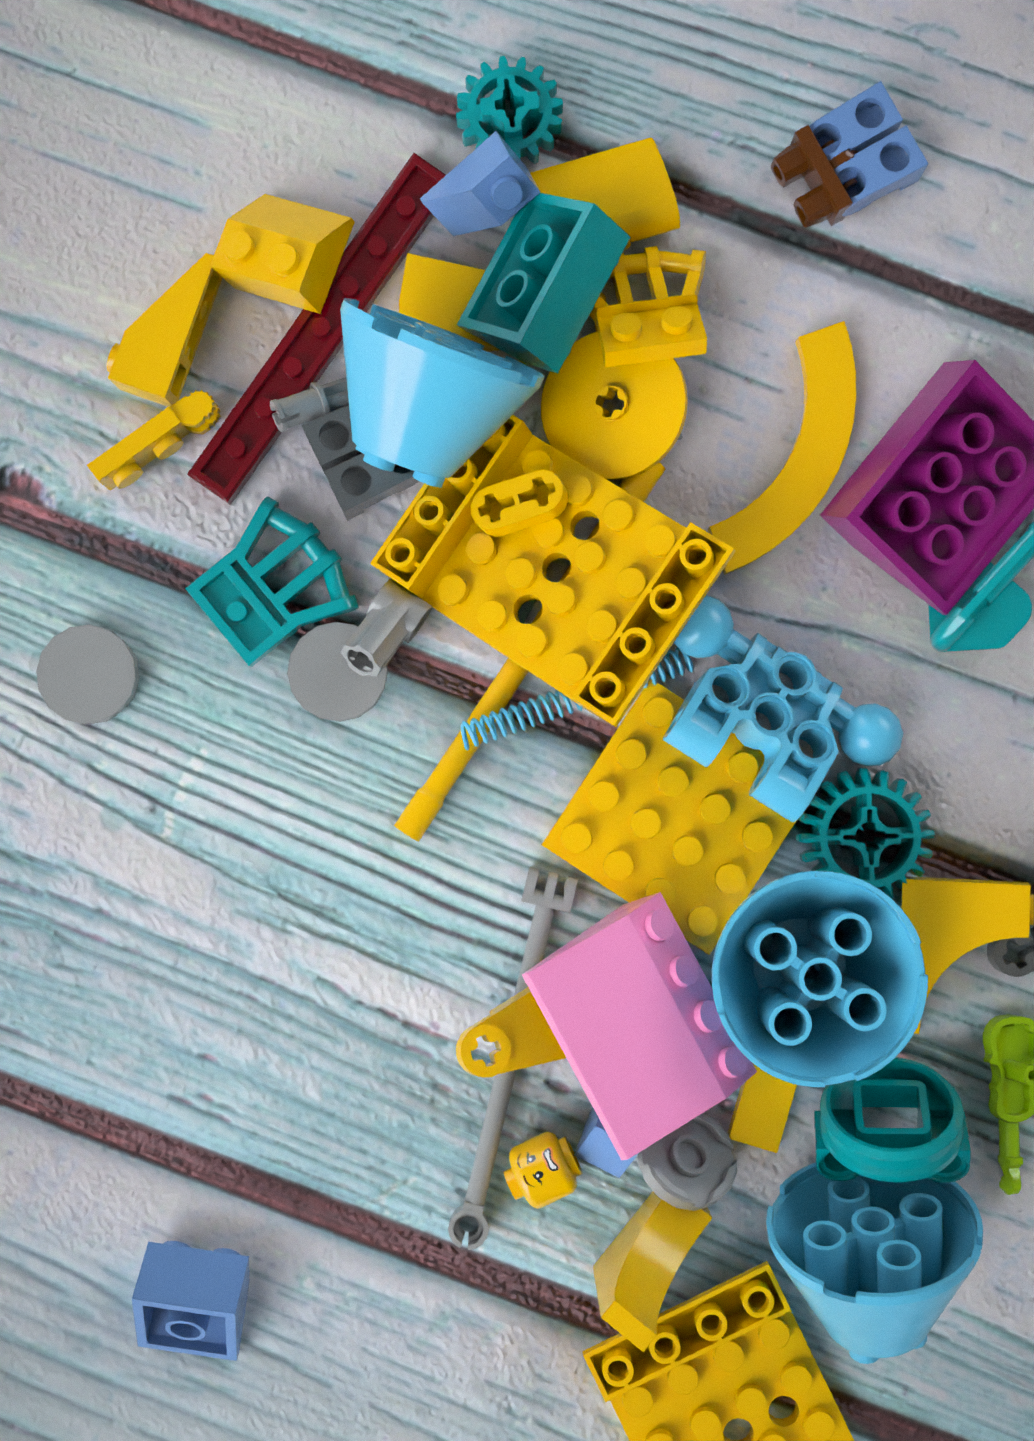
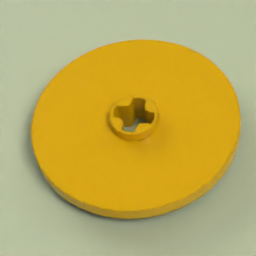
[541,332,688,480]

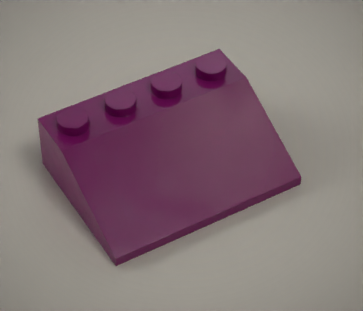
[820,360,1034,615]

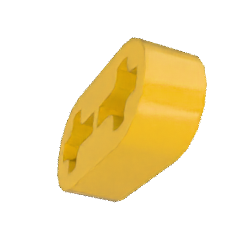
[470,469,568,537]

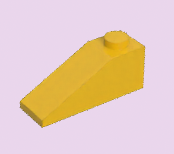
[107,253,223,407]

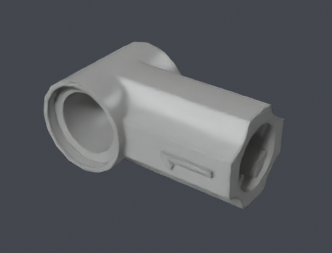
[341,579,432,677]

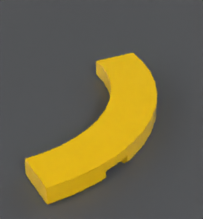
[708,321,857,575]

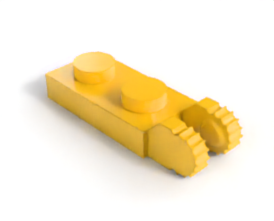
[87,390,221,491]

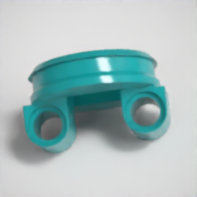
[814,1057,971,1183]

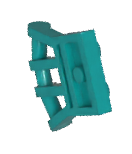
[185,497,359,667]

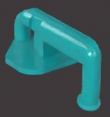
[928,522,1034,652]

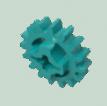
[456,56,563,165]

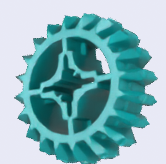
[796,768,935,899]

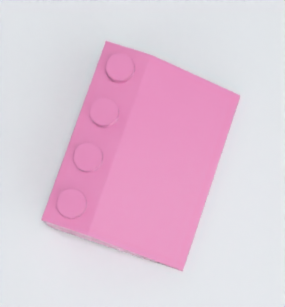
[522,892,757,1160]

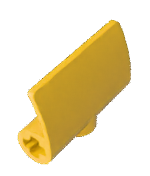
[530,138,680,252]

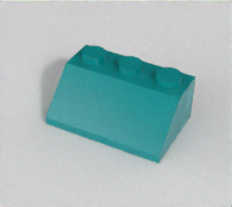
[457,193,631,374]

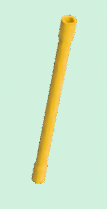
[394,462,666,842]

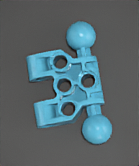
[663,595,904,822]

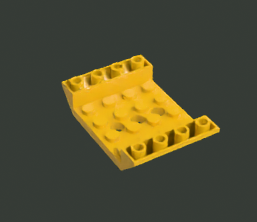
[370,415,736,727]
[582,1261,854,1441]

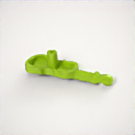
[982,1014,1034,1195]

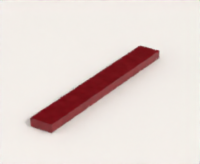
[187,153,446,505]

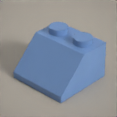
[132,1241,250,1361]

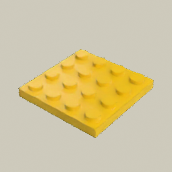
[541,678,797,955]

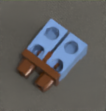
[770,81,929,228]

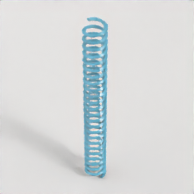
[461,647,694,751]

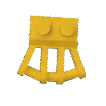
[589,246,707,368]

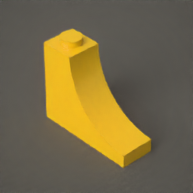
[902,876,1034,1034]
[593,1191,712,1352]

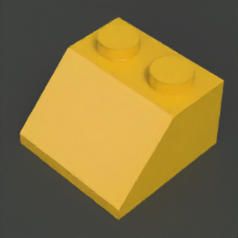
[210,194,355,314]

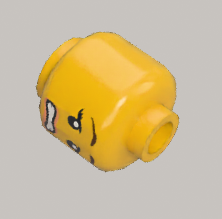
[503,1131,583,1209]

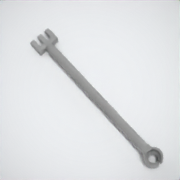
[448,867,578,1250]

